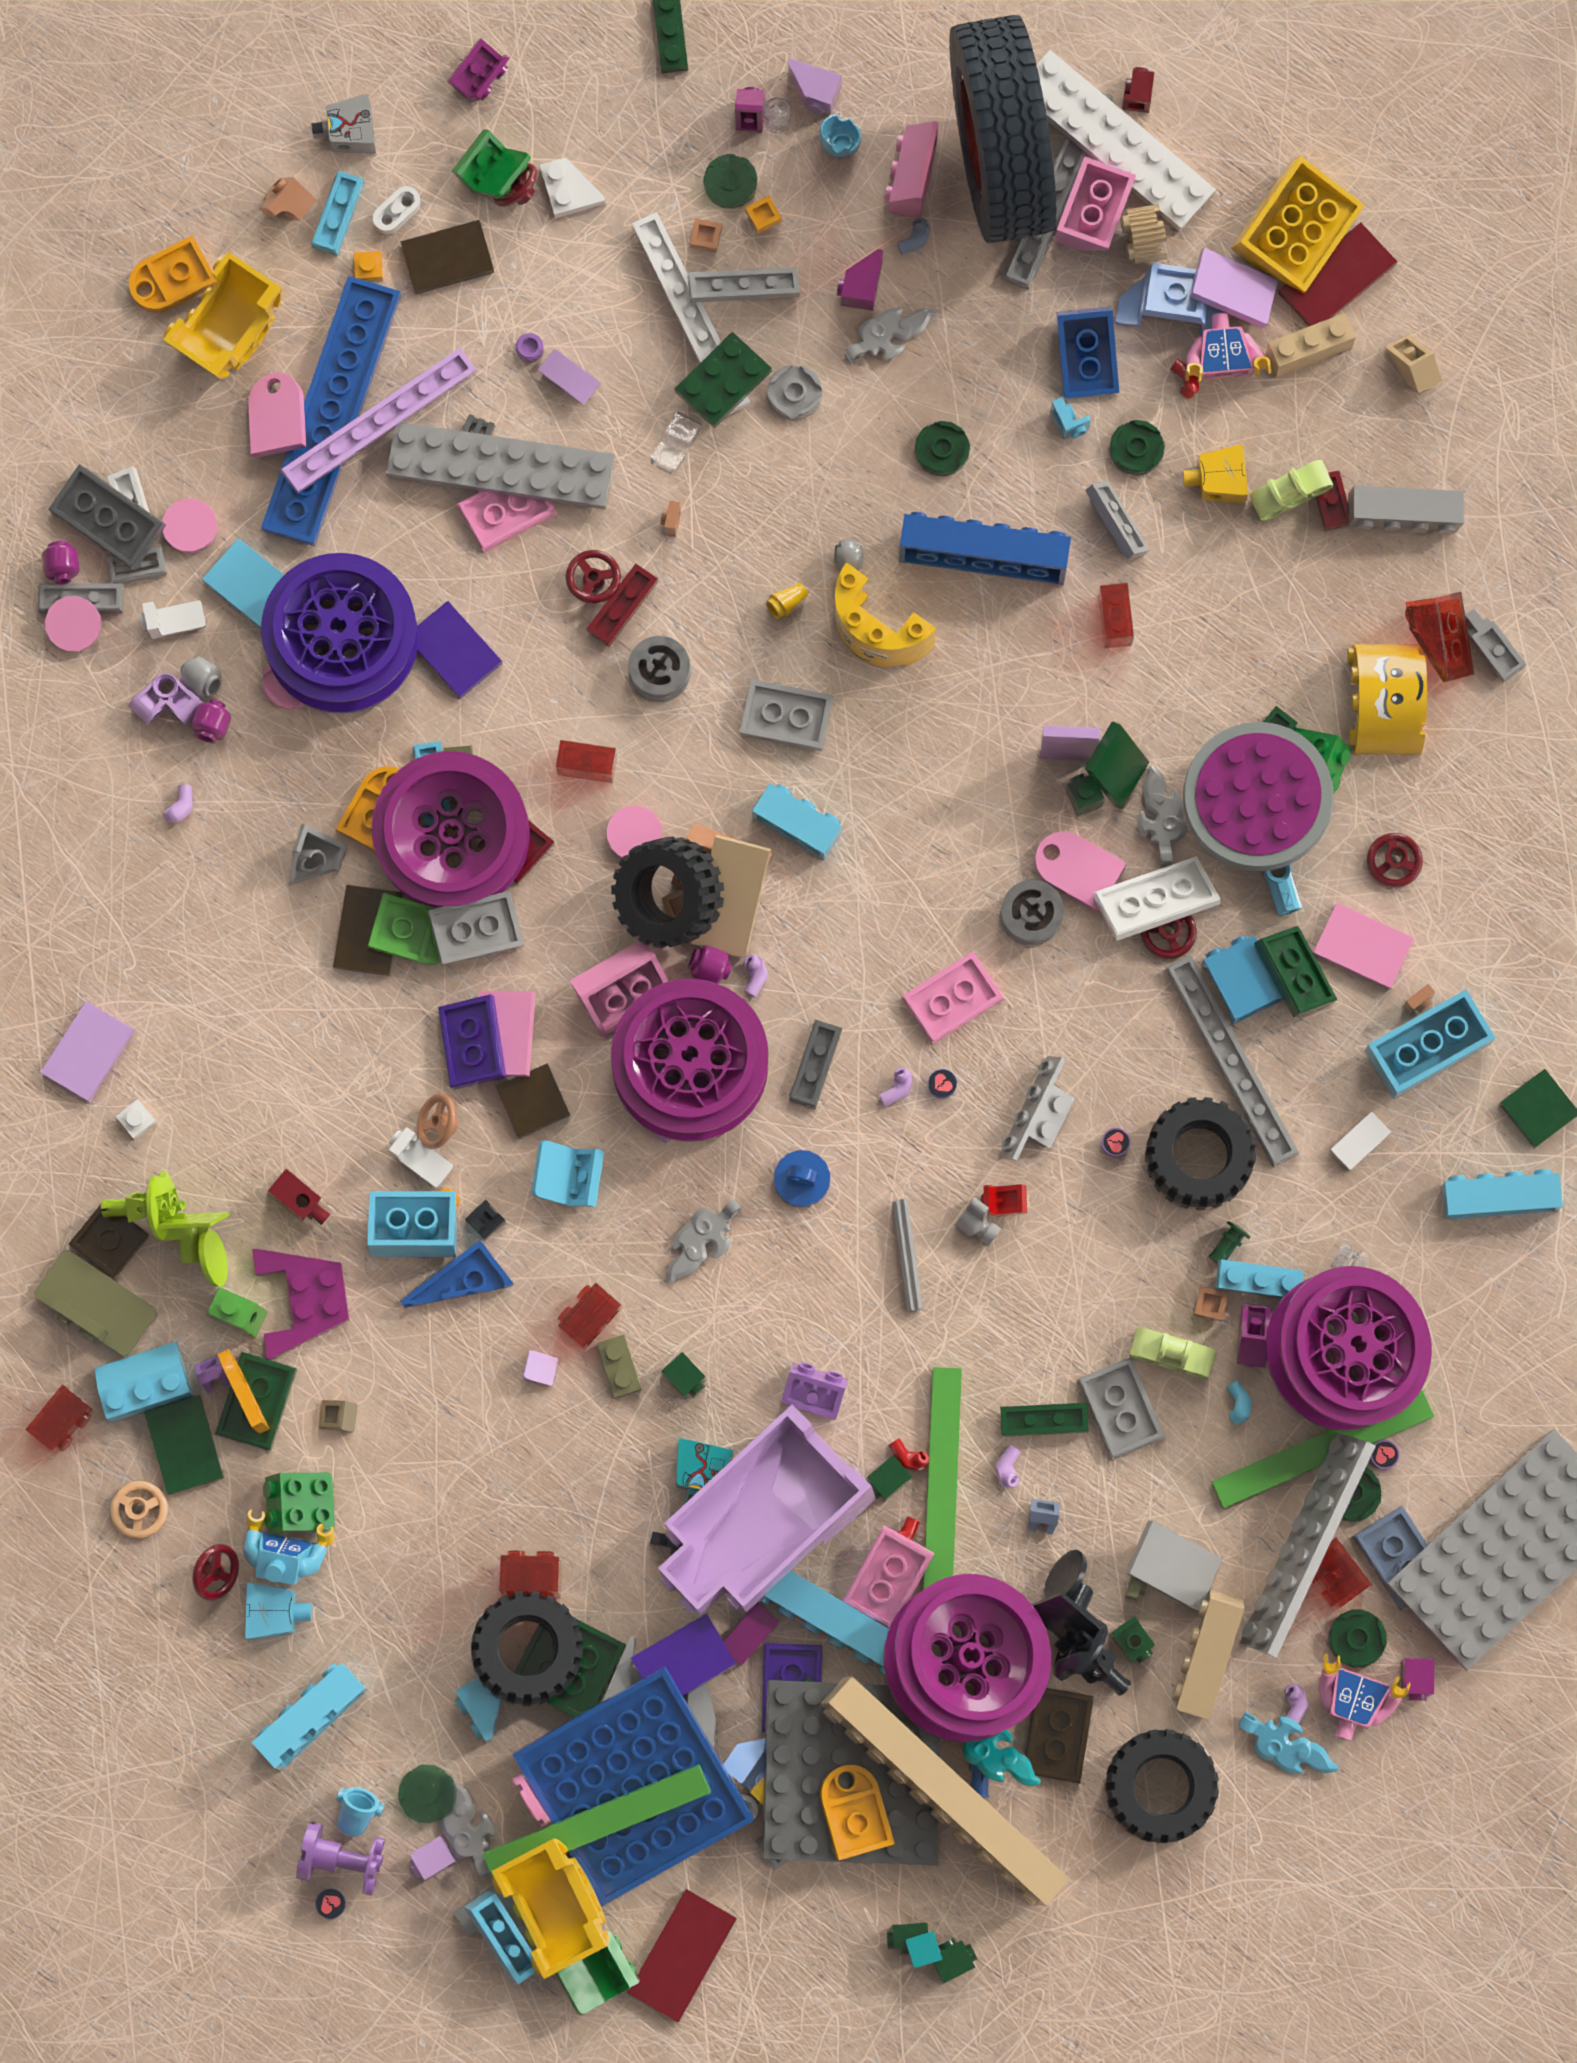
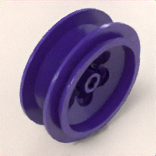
[261,553,419,713]

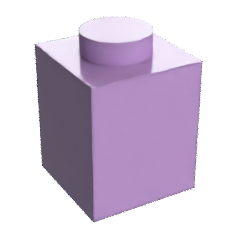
[409,1836,457,1881]

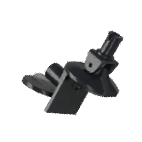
[1032,1549,1131,1696]

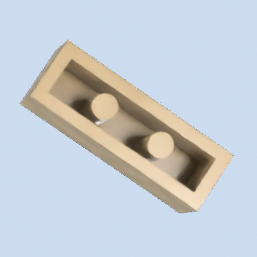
[1265,313,1356,377]

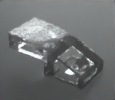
[650,412,702,476]

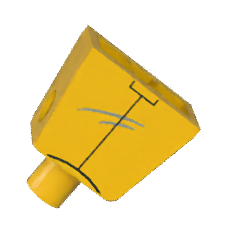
[1183,444,1248,504]

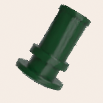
[1208,1221,1251,1263]

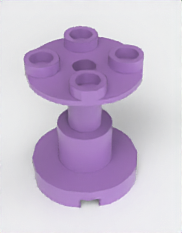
[296,1822,385,1896]

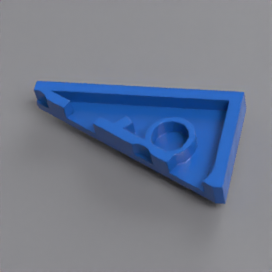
[400,1240,514,1308]

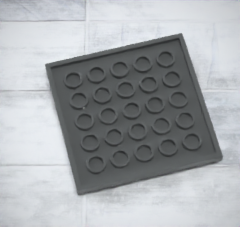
[762,1680,940,1865]

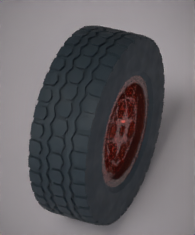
[949,15,1057,243]

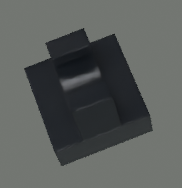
[465,1199,506,1241]

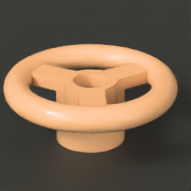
[110,1481,168,1539]

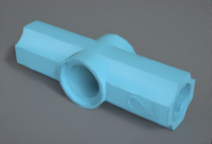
[1263,864,1302,916]

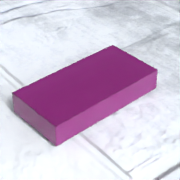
[724,1603,780,1666]

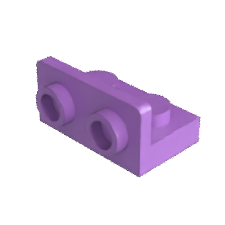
[781,1362,848,1420]

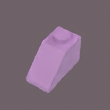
[788,58,842,115]

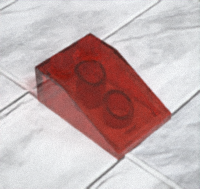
[1405,592,1474,682]

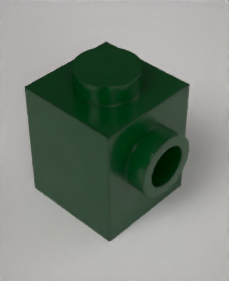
[1066,773,1105,817]
[933,1938,978,1983]

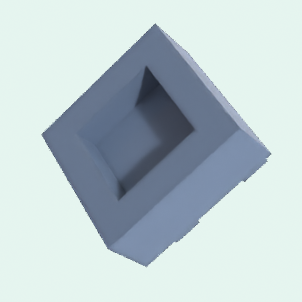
[1029,1499,1060,1535]

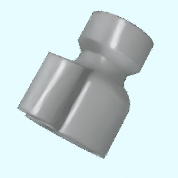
[954,1197,1002,1246]

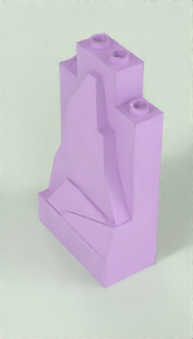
[658,1405,876,1616]

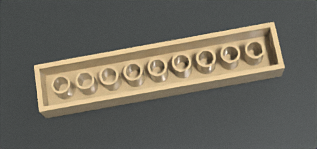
[820,1676,1070,1906]

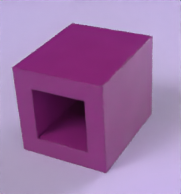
[1401,1658,1434,1701]

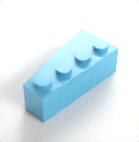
[251,1663,367,1771]

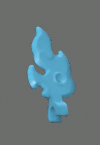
[1239,1711,1339,1774]

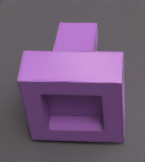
[194,1355,229,1393]

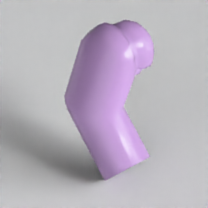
[164,785,193,823]
[744,954,768,998]
[879,1067,913,1107]
[995,1445,1021,1488]
[1285,1683,1309,1724]

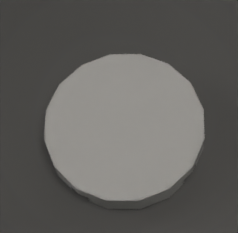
[767,365,822,420]

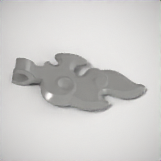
[845,308,937,364]
[1137,765,1187,866]
[667,1198,742,1284]
[439,1774,495,1877]

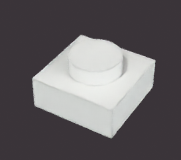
[116,1099,157,1140]

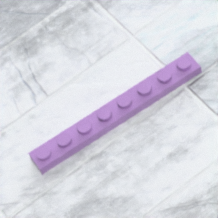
[281,348,476,494]

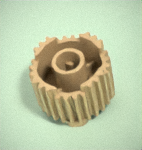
[1120,204,1167,265]

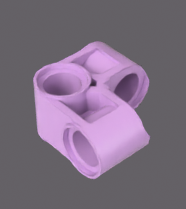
[128,673,203,726]

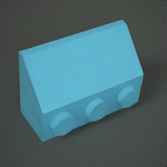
[367,1191,457,1257]
[94,1341,194,1423]

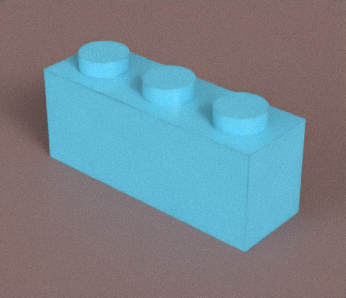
[752,783,842,860]
[464,1891,535,1984]

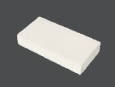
[1330,1112,1391,1172]

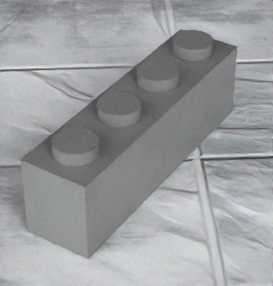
[1348,486,1464,534]

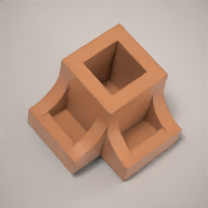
[259,177,317,220]

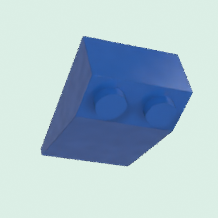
[1056,306,1120,398]

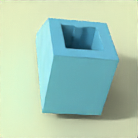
[455,1677,502,1743]

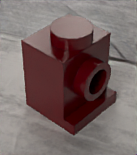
[1122,67,1155,113]

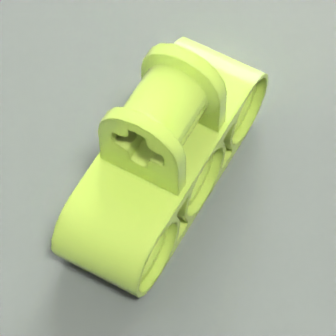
[1249,460,1333,521]
[1129,1327,1217,1379]

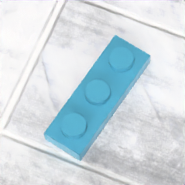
[1215,1259,1304,1298]

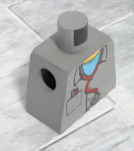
[311,94,376,153]

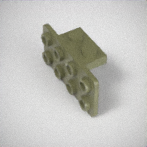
[34,1250,157,1356]

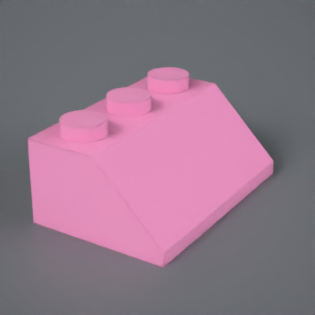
[884,121,939,218]
[1054,157,1136,251]
[570,941,669,1038]

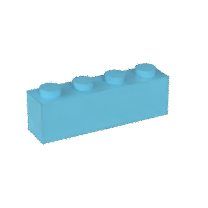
[1441,1169,1563,1220]

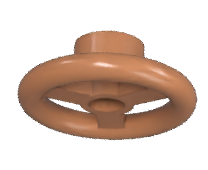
[417,1093,458,1149]

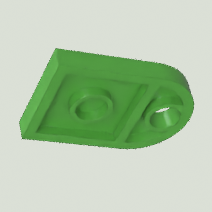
[367,893,440,965]

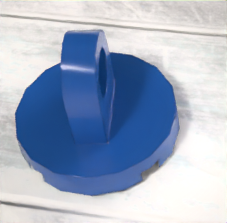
[774,1150,830,1207]

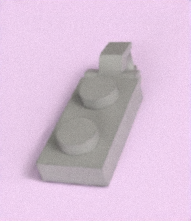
[1463,609,1527,683]

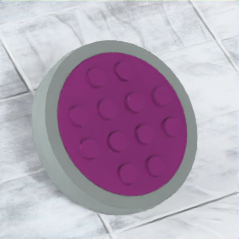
[1183,722,1334,871]

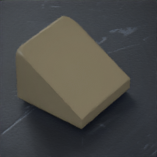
[319,1400,357,1432]

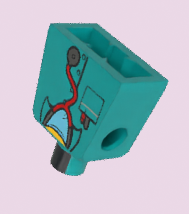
[676,1438,734,1504]

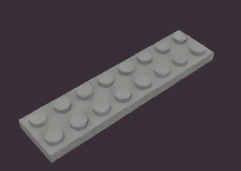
[386,422,615,510]
[1239,1433,1376,1658]

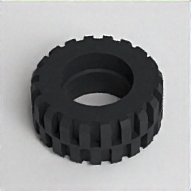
[611,836,724,948]
[1145,1097,1256,1210]
[471,1591,583,1707]
[1105,1729,1219,1843]

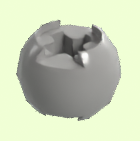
[834,539,863,572]

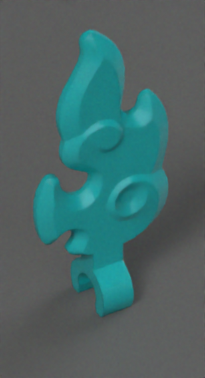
[962,1729,1041,1786]

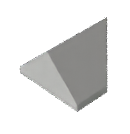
[289,824,347,886]

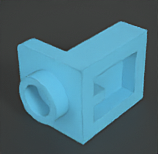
[1050,397,1091,439]

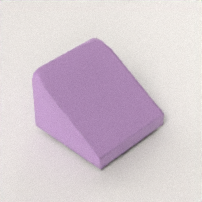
[523,1350,559,1386]

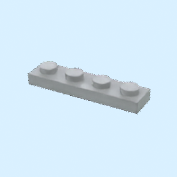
[687,267,800,303]

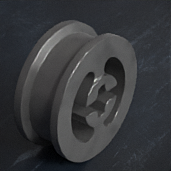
[628,636,690,702]
[1000,880,1064,946]

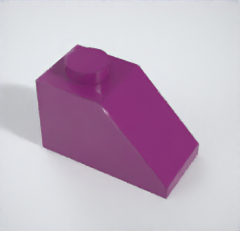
[735,87,765,132]
[837,249,883,311]
[1237,1302,1271,1368]

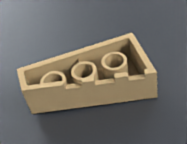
[1172,1589,1244,1720]

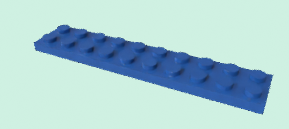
[261,276,401,547]

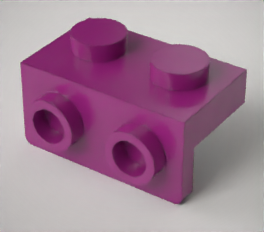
[446,38,510,103]

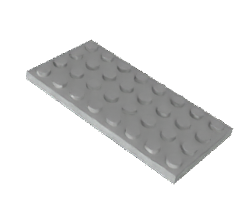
[1386,1429,1577,1671]

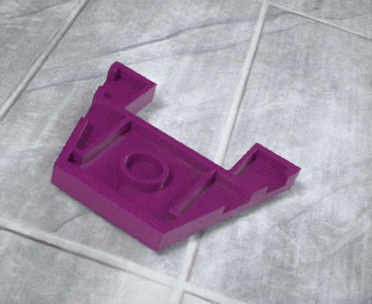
[252,1249,350,1360]

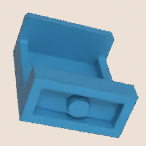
[1202,935,1284,1025]

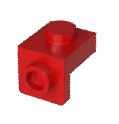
[981,1184,1027,1217]

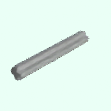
[893,1199,922,1312]

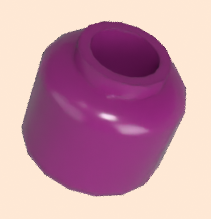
[41,541,80,585]
[191,700,231,743]
[688,945,732,984]

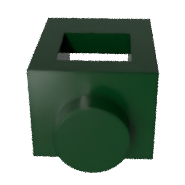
[1110,1616,1155,1664]
[887,1923,928,1955]

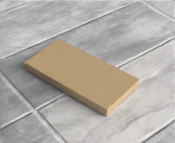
[691,835,771,958]

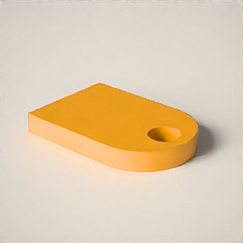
[129,235,216,312]
[335,766,400,851]
[218,1348,270,1434]
[820,1765,895,1861]

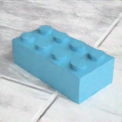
[1364,990,1496,1099]

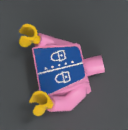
[1185,313,1271,382]
[1318,1654,1411,1741]

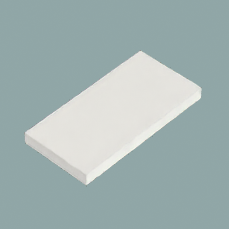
[1093,856,1220,941]

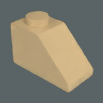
[1385,334,1442,394]

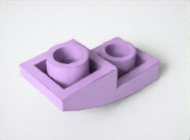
[538,349,601,405]

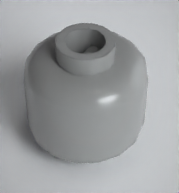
[180,656,222,698]

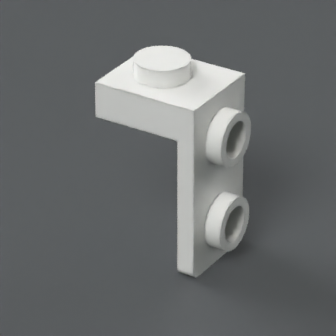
[139,600,206,639]
[389,1127,453,1188]

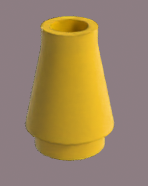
[766,582,808,619]

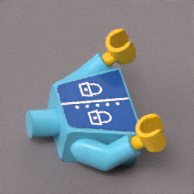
[243,1509,335,1585]

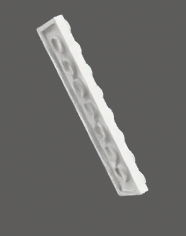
[1036,50,1216,232]

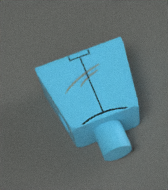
[245,1583,313,1640]

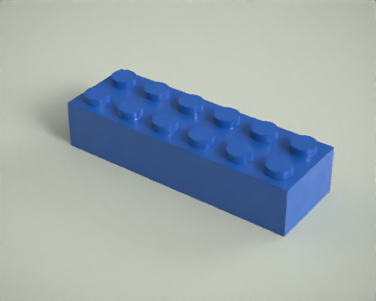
[899,512,1071,585]

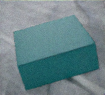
[905,1931,942,1968]

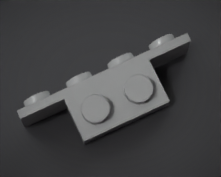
[999,1056,1075,1161]

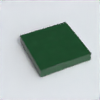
[1499,1069,1577,1149]

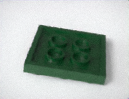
[514,1619,626,1717]

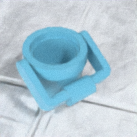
[336,1787,385,1837]

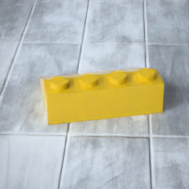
[1230,155,1365,293]

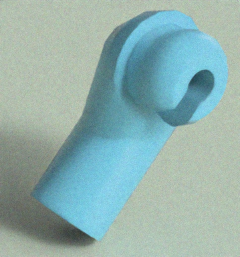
[1226,1380,1252,1425]

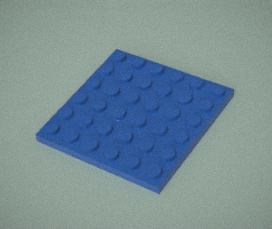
[512,1666,754,1907]

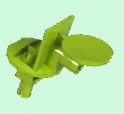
[101,1170,230,1287]

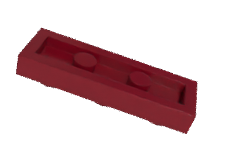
[586,563,659,647]

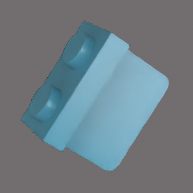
[531,1140,604,1208]

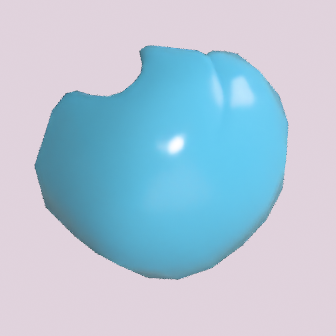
[820,114,861,158]

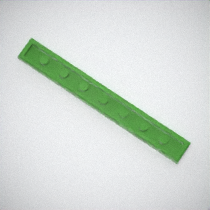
[923,1367,962,1590]
[1211,1390,1434,1509]
[483,1764,711,1878]

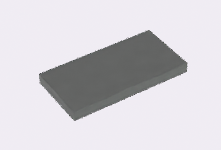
[48,464,166,570]

